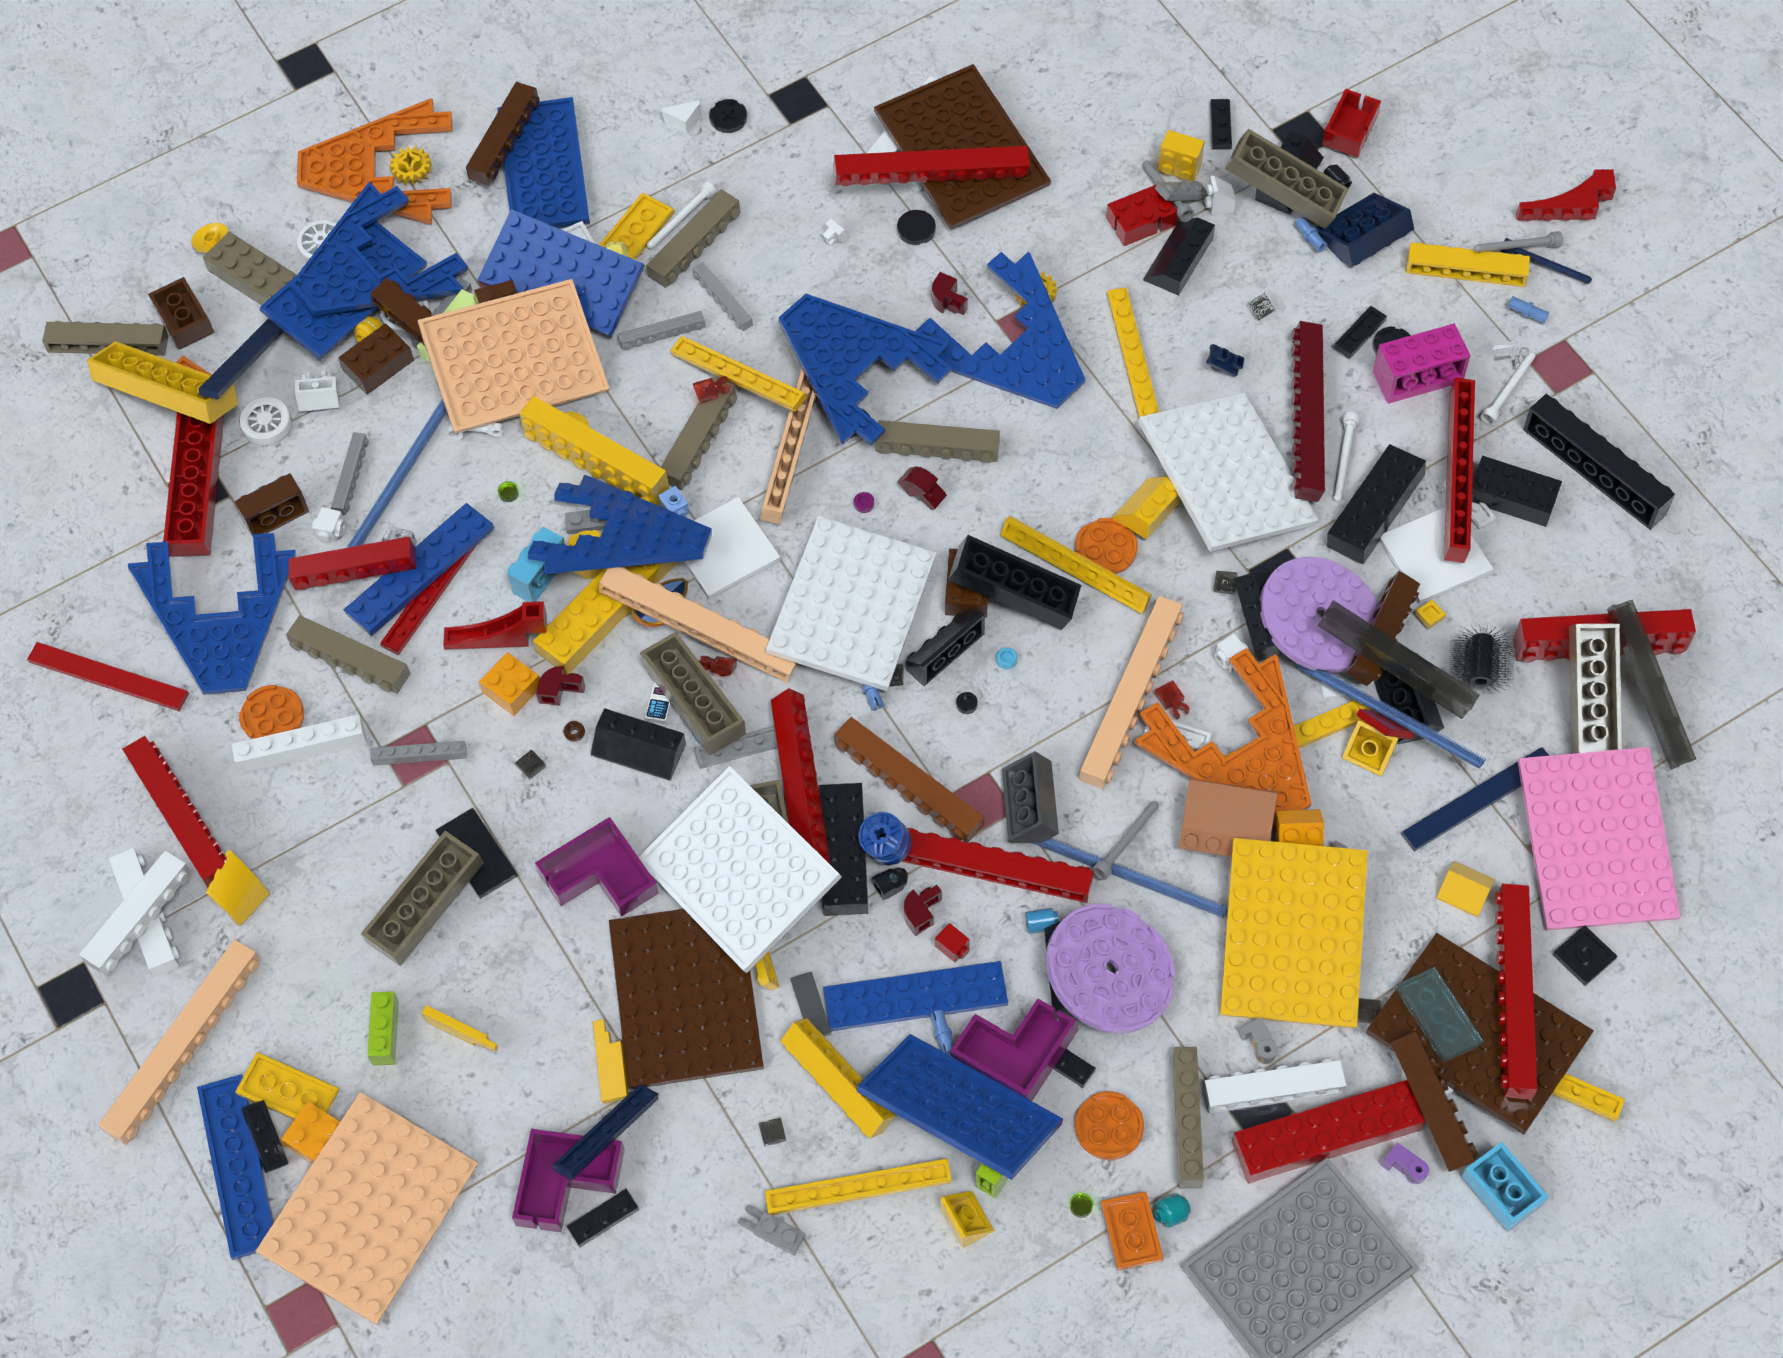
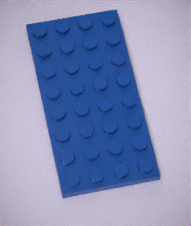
[497,97,590,228]
[478,209,645,337]
[260,221,427,360]
[857,1034,1063,1180]

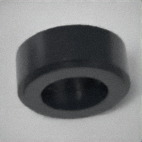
[956,692,978,714]

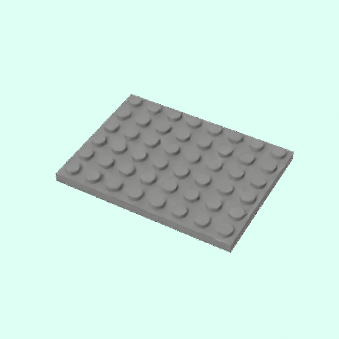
[1181,1157,1419,1358]

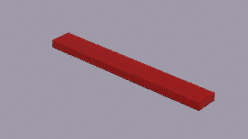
[380,541,480,656]
[27,642,189,712]

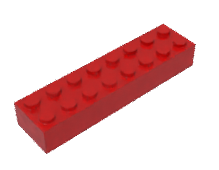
[163,412,224,557]
[1513,609,1696,662]
[122,736,227,888]
[1232,1080,1425,1184]

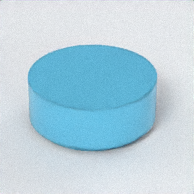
[996,647,1017,670]

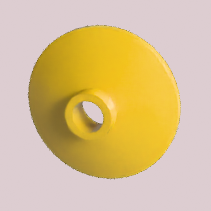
[191,223,229,253]

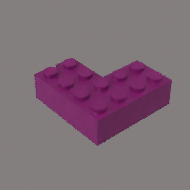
[535,817,659,917]
[950,998,1079,1101]
[512,1129,625,1232]

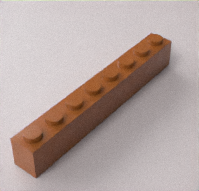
[834,717,984,843]

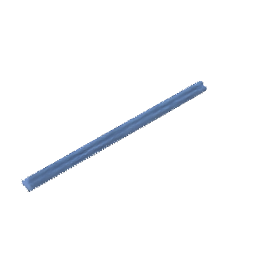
[347,399,447,547]
[1296,664,1486,769]
[1032,838,1227,918]

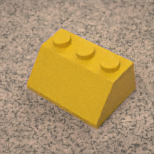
[1113,476,1182,540]

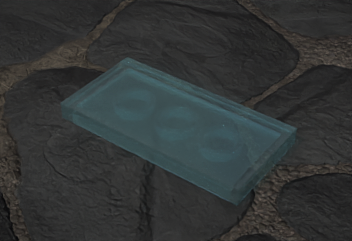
[1395,967,1484,1063]

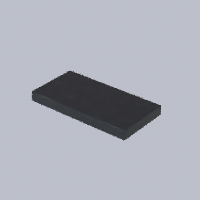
[435,808,518,899]

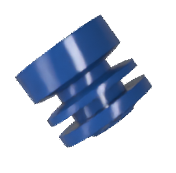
[858,812,912,866]

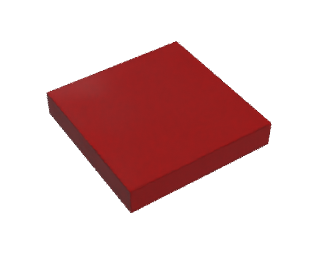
[1356,708,1415,739]

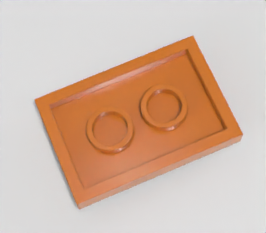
[1101,1192,1164,1271]

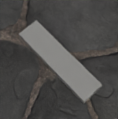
[694,726,778,769]

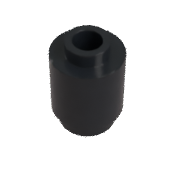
[1324,164,1352,189]

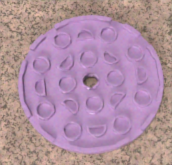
[1260,557,1378,673]
[1046,904,1175,1034]

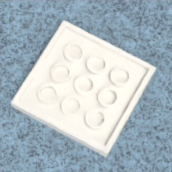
[683,497,781,599]
[1380,507,1494,604]

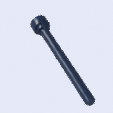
[1500,238,1592,284]

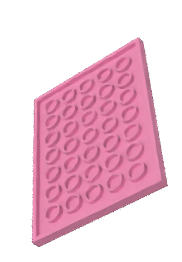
[1518,747,1680,931]

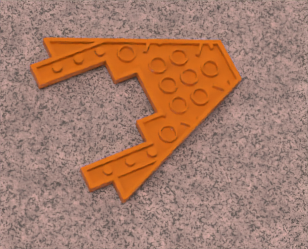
[297,98,453,224]
[1135,648,1312,829]

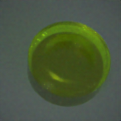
[498,481,519,502]
[1070,1193,1093,1218]

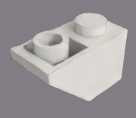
[1205,176,1236,216]

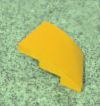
[206,850,270,926]

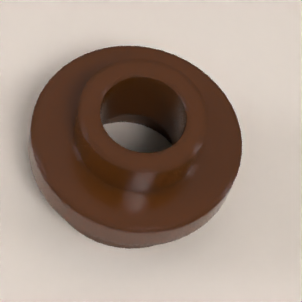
[563,721,585,742]

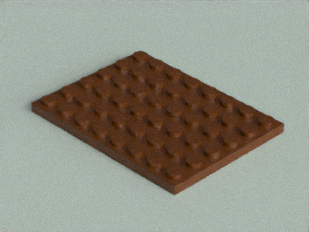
[874,64,1051,230]
[609,909,764,1090]
[1366,933,1594,1135]

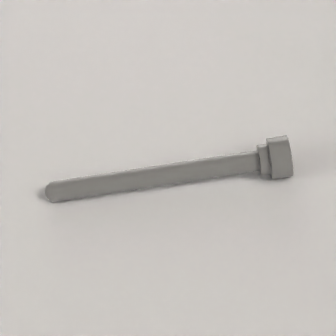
[1143,160,1194,222]
[1474,231,1563,252]
[1092,801,1159,880]

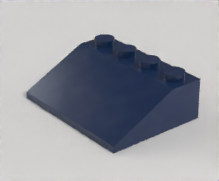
[1315,193,1414,266]

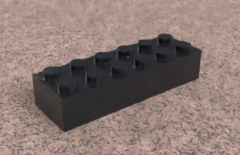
[1327,444,1426,564]
[948,535,1082,630]
[819,783,869,916]

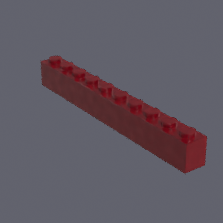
[1291,321,1325,502]

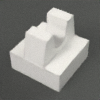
[823,219,848,246]

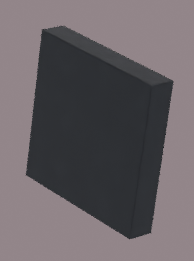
[1553,926,1618,987]

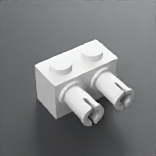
[295,370,339,411]

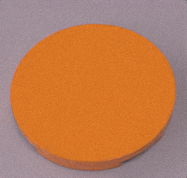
[1075,518,1138,574]
[239,685,304,739]
[1075,1091,1144,1160]

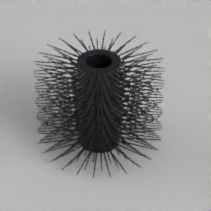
[1449,624,1515,693]

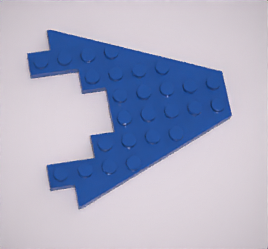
[778,294,952,445]
[528,475,712,574]

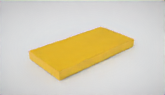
[599,192,675,259]
[235,1052,340,1120]

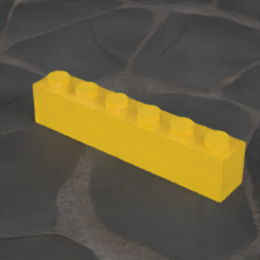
[1406,242,1530,287]
[780,1018,896,1139]

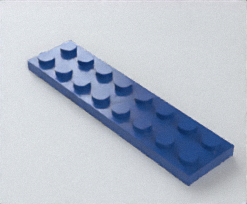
[343,503,495,636]
[824,961,1008,1032]
[197,1074,274,1260]

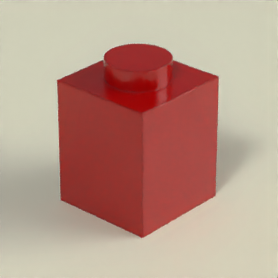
[935,923,970,963]

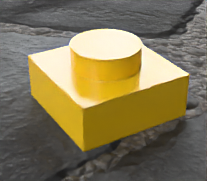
[1415,599,1446,629]

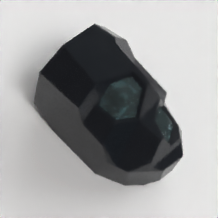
[872,867,908,900]

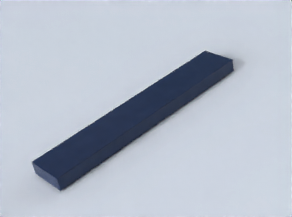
[553,1085,658,1181]

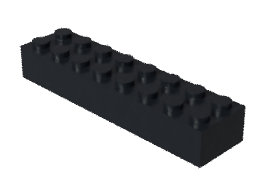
[1523,393,1675,530]

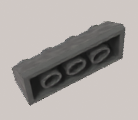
[1002,751,1059,843]

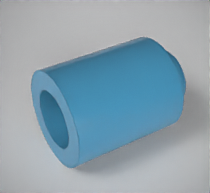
[1025,908,1059,934]

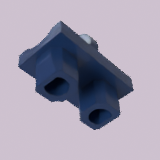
[1206,344,1245,377]

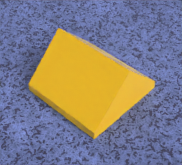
[1342,719,1399,776]
[1436,861,1495,918]
[940,1191,995,1248]

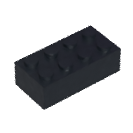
[1472,455,1562,527]

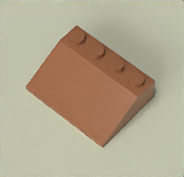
[1179,778,1277,857]

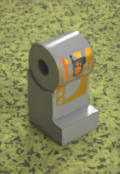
[1239,1017,1277,1064]

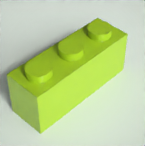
[368,991,399,1066]

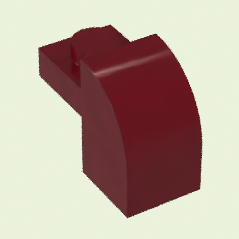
[932,272,968,315]
[897,466,947,510]
[536,666,585,706]
[904,885,942,936]

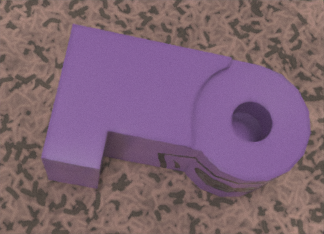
[1381,1142,1429,1184]

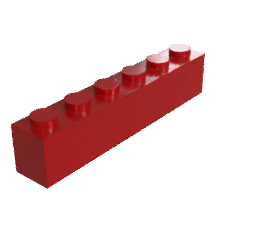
[289,536,416,590]

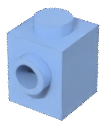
[658,486,690,517]

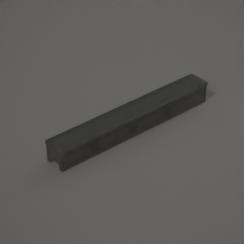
[1607,599,1696,770]
[1317,600,1480,719]

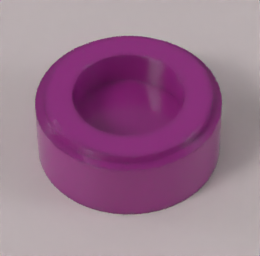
[854,492,874,513]

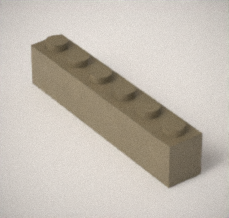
[646,189,740,288]
[42,321,169,356]
[661,377,737,490]
[876,420,1000,463]
[286,615,410,694]
[1172,1047,1204,1189]

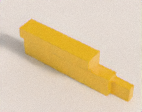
[421,1005,498,1053]
[593,1019,630,1104]

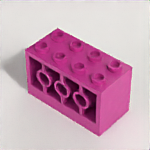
[1373,323,1471,404]

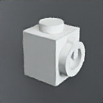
[312,507,347,542]
[1214,634,1249,673]

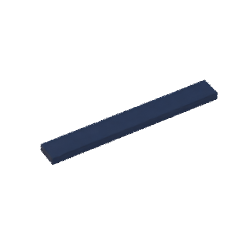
[199,318,284,399]
[1401,747,1549,852]

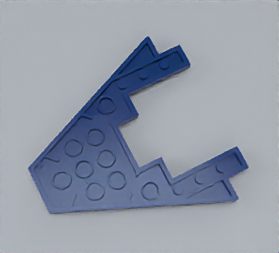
[290,182,468,316]
[916,252,1086,409]
[128,533,296,695]

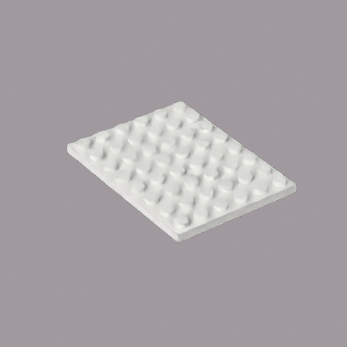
[1138,393,1319,552]
[766,516,936,691]
[639,766,842,973]

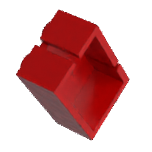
[1322,89,1381,158]
[1106,184,1177,246]

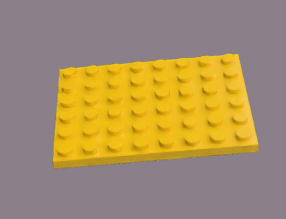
[1220,838,1368,1029]

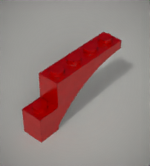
[1516,169,1616,221]
[443,601,547,650]

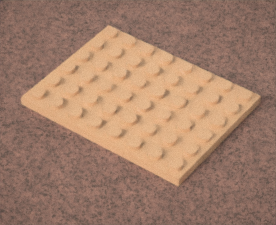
[417,279,609,434]
[256,1092,478,1326]

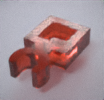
[693,376,731,404]
[698,656,737,676]
[1154,680,1189,720]

